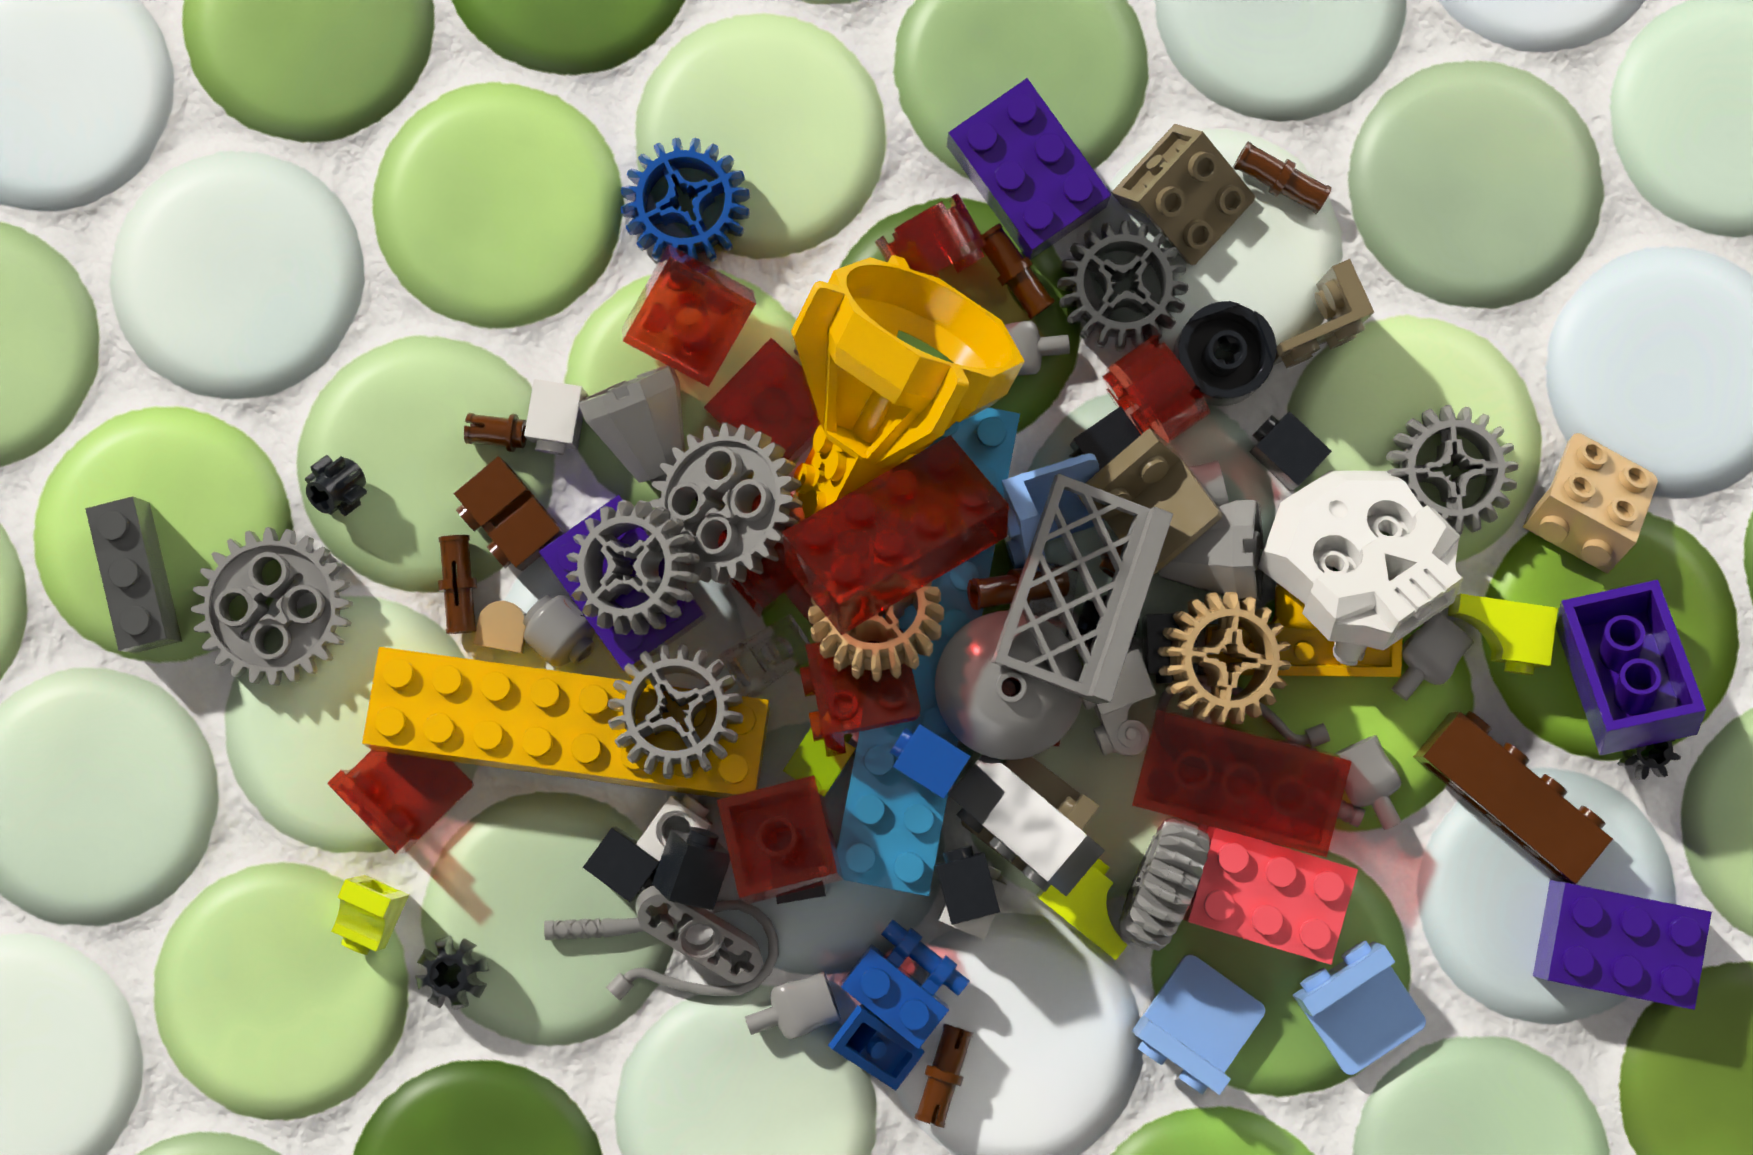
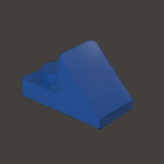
[828,1004,925,1091]

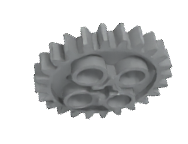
[649,423,803,585]
[191,527,353,685]

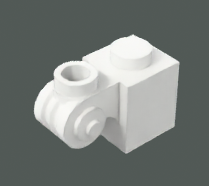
[1082,649,1156,756]

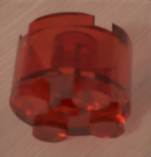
[875,193,987,280]
[1102,335,1210,443]

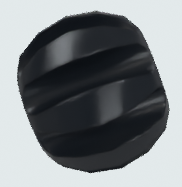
[415,936,489,1010]

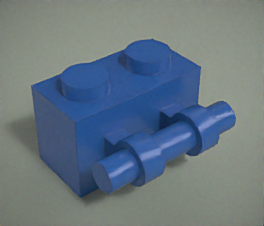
[841,919,970,1049]

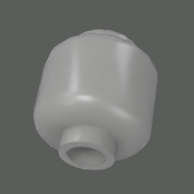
[523,595,595,667]

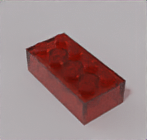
[782,435,1009,635]
[1132,707,1352,858]

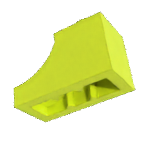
[1448,594,1558,675]
[1036,858,1128,960]
[331,875,410,955]

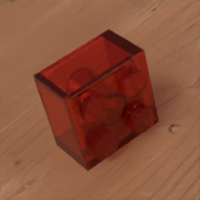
[622,244,756,387]
[704,338,821,462]
[717,775,844,904]

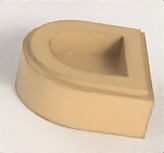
[473,601,526,653]

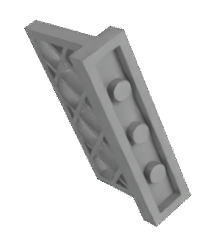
[991,474,1173,704]

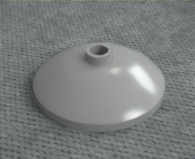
[935,610,1083,760]

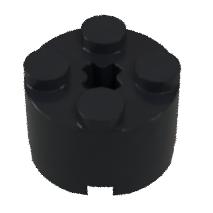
[1172,301,1277,406]

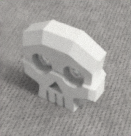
[1258,471,1463,666]

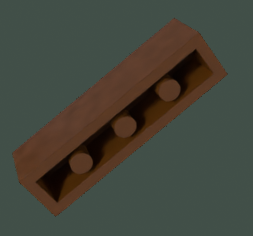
[1413,711,1613,884]

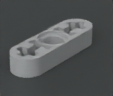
[636,886,763,984]

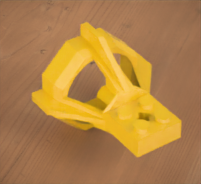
[791,255,1025,549]

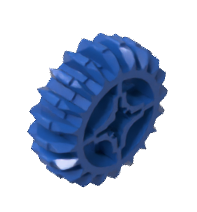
[621,137,750,268]

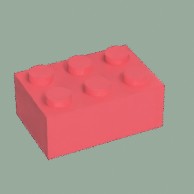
[1183,825,1358,965]

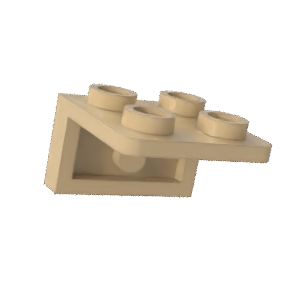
[1523,433,1658,574]

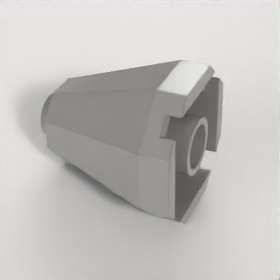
[578,363,685,484]
[1159,500,1264,601]

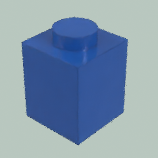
[889,724,971,799]

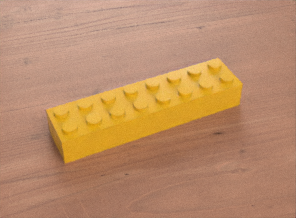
[362,647,770,803]

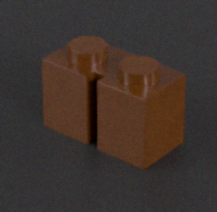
[453,456,565,571]

